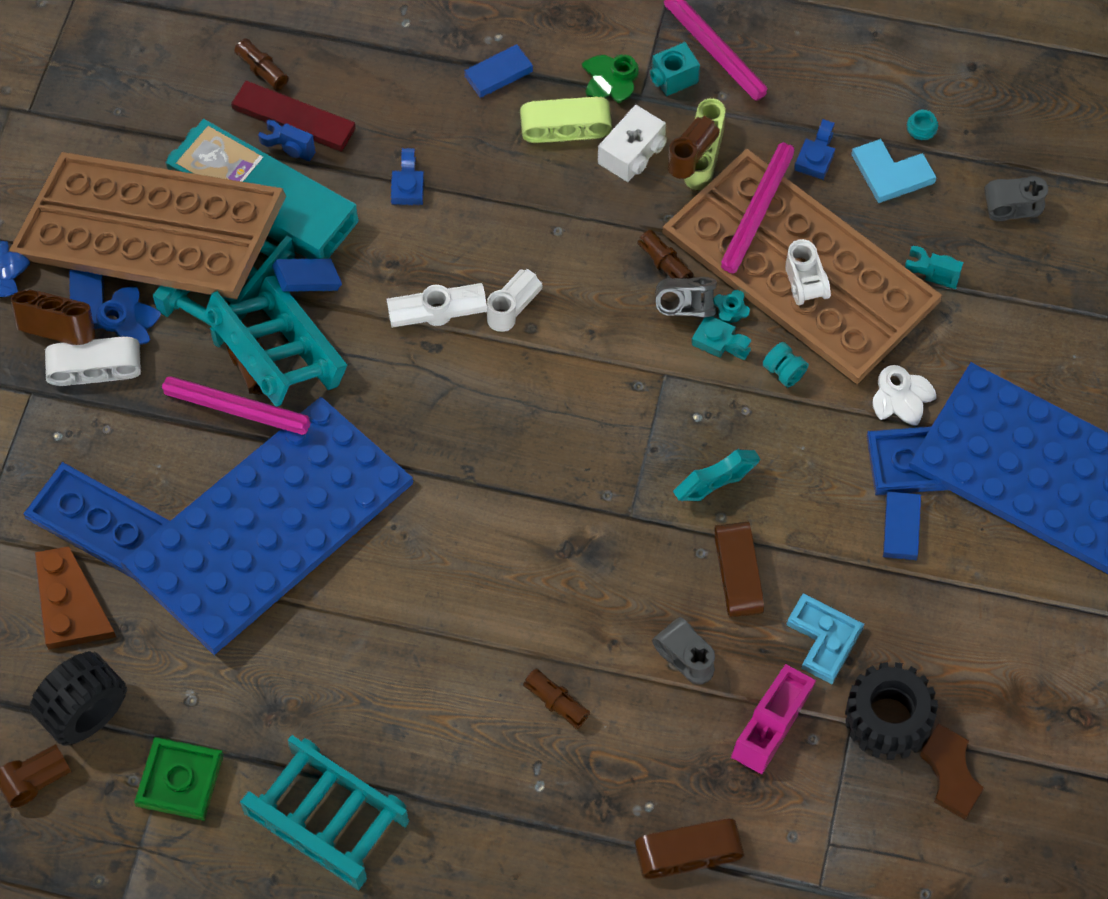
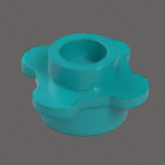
[713,290,750,323]

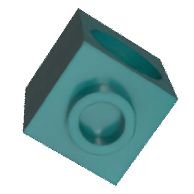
[650,42,700,96]

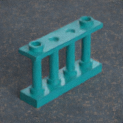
[153,236,295,348]
[204,275,347,407]
[240,735,409,891]

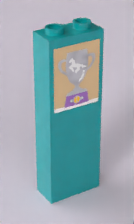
[165,119,359,259]

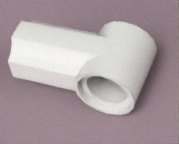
[487,269,542,332]

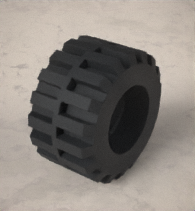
[30,651,127,746]
[845,662,938,760]

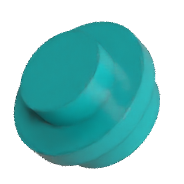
[907,110,938,140]

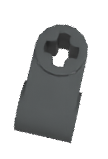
[984,176,1048,221]
[655,277,717,317]
[652,617,715,685]

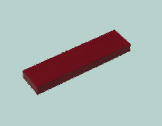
[231,81,356,152]

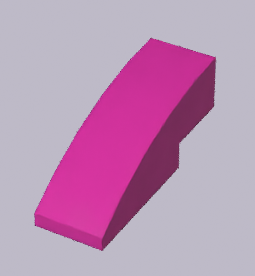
[731,664,816,774]

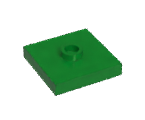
[134,737,224,821]

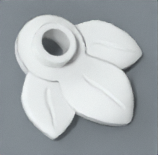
[873,365,937,426]

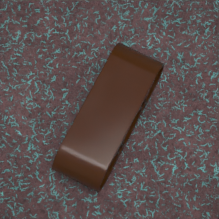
[11,290,96,345]
[714,521,764,618]
[634,819,744,879]

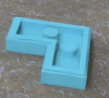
[852,139,936,203]
[787,593,864,684]

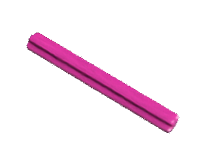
[664,0,767,101]
[721,142,794,274]
[162,376,311,435]

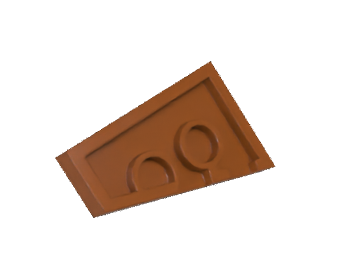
[35,546,116,650]

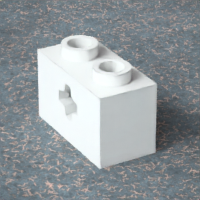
[598,105,667,182]

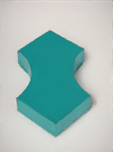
[673,449,761,501]

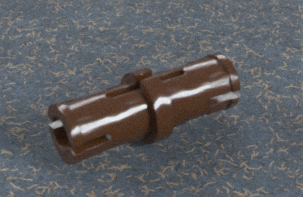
[234,38,289,91]
[637,230,693,278]
[523,668,590,729]

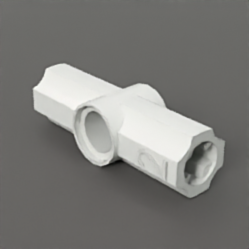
[387,283,487,328]

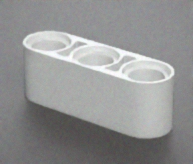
[45,337,141,386]

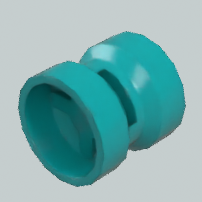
[763,342,809,388]

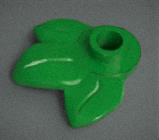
[582,54,639,103]

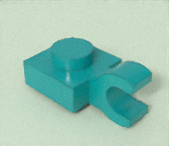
[905,246,964,289]
[692,316,751,360]

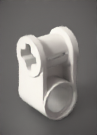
[785,239,831,305]

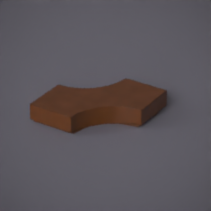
[920,723,984,820]

